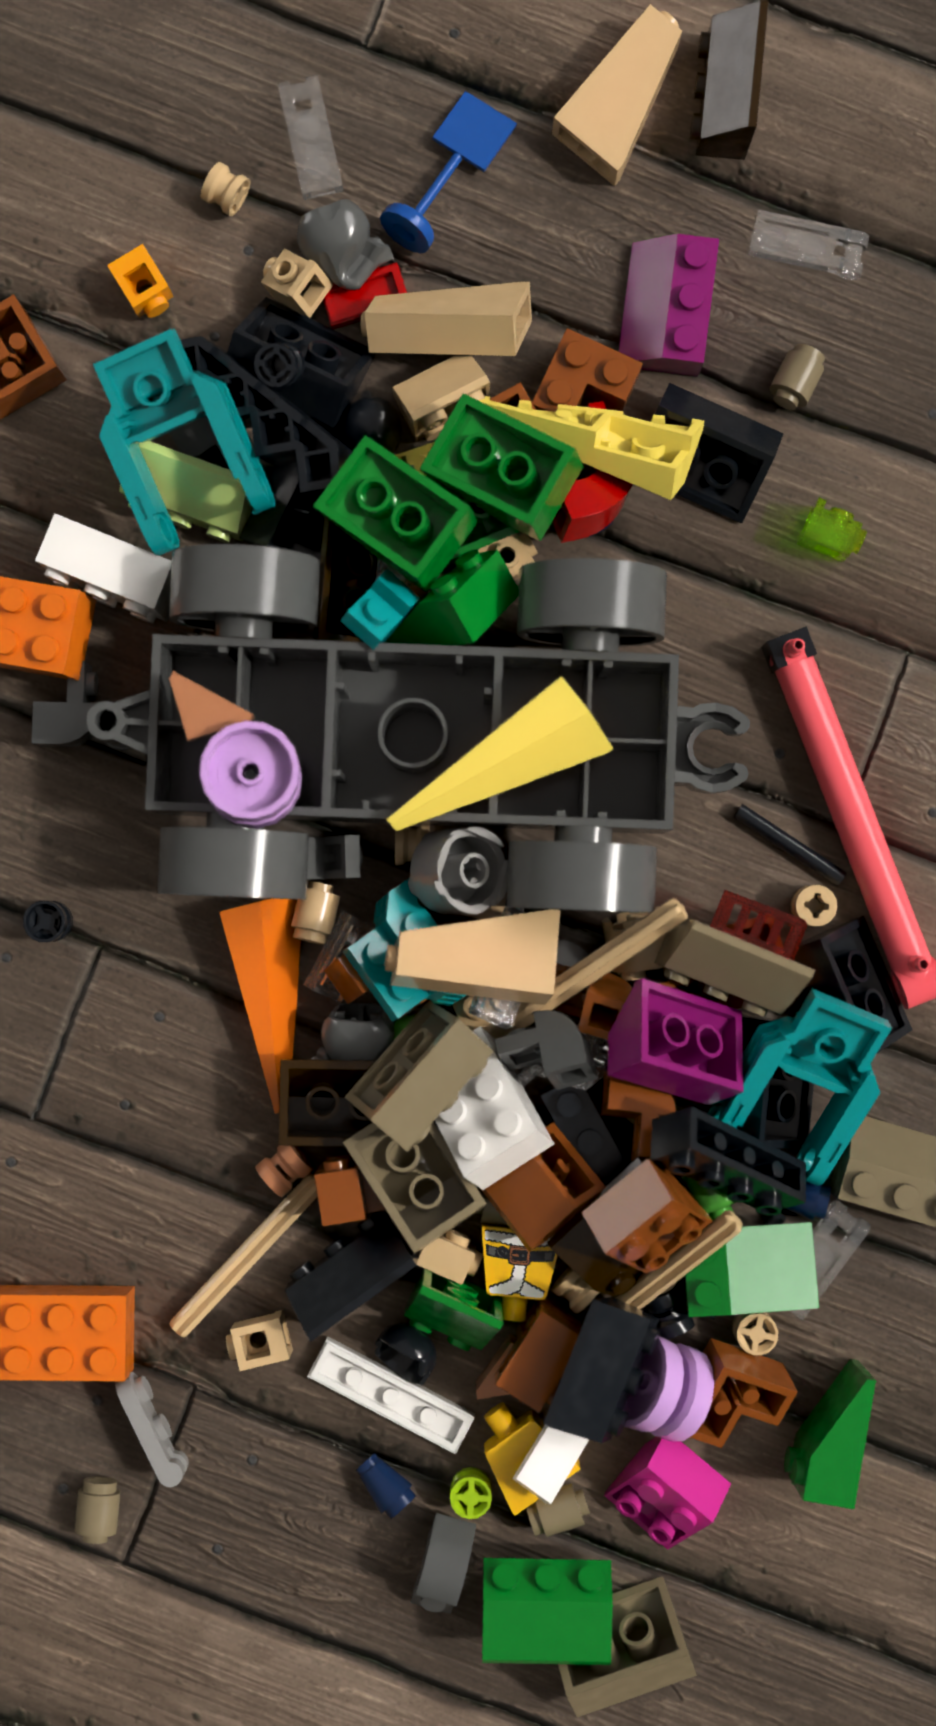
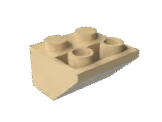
[392,355,490,442]

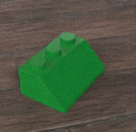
[482,1558,613,1665]

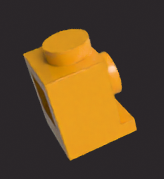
[107,244,174,318]

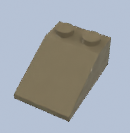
[343,1123,487,1254]

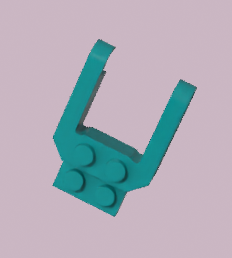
[93,329,275,556]
[343,878,467,1022]
[707,989,892,1186]

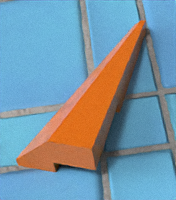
[219,898,302,1114]

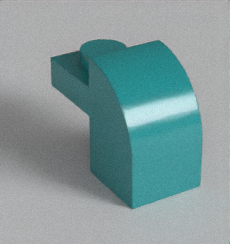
[341,570,421,650]

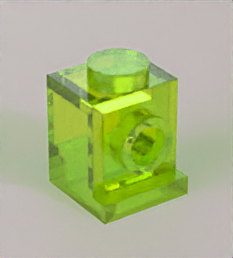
[797,497,867,562]

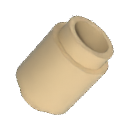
[291,881,340,945]

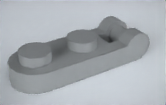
[115,1372,189,1487]

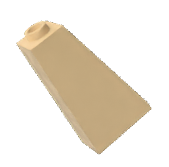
[552,4,682,186]
[360,282,532,356]
[385,909,560,1005]

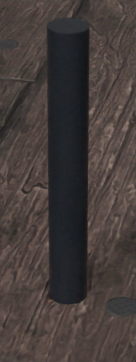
[733,804,847,886]

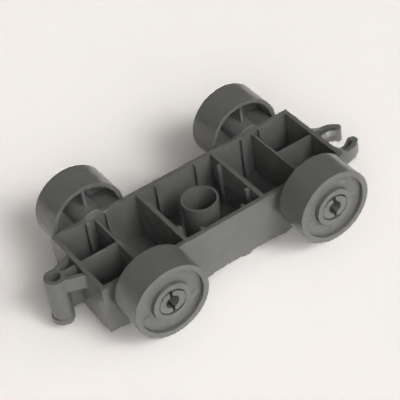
[86,544,750,913]

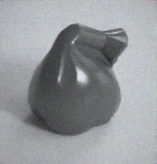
[297,199,394,291]
[312,1003,395,1060]

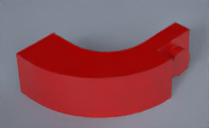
[552,401,633,543]

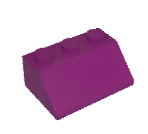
[618,234,719,377]
[608,978,744,1105]

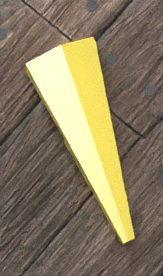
[479,396,704,500]
[387,676,613,832]

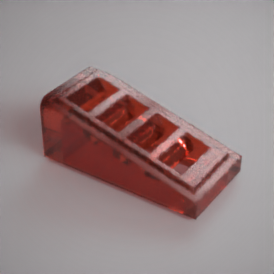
[710,890,807,961]

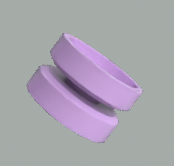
[200,721,302,829]
[623,1336,715,1442]

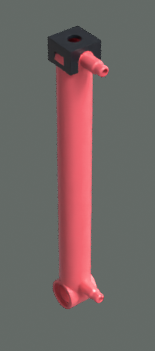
[761,626,936,1010]

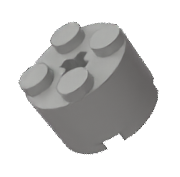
[408,827,508,914]

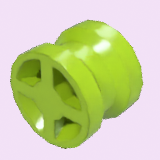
[450,1467,492,1519]

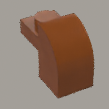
[554,963,632,1040]
[601,1070,676,1161]

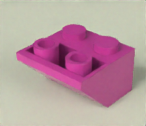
[604,1437,731,1550]

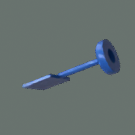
[380,91,517,254]

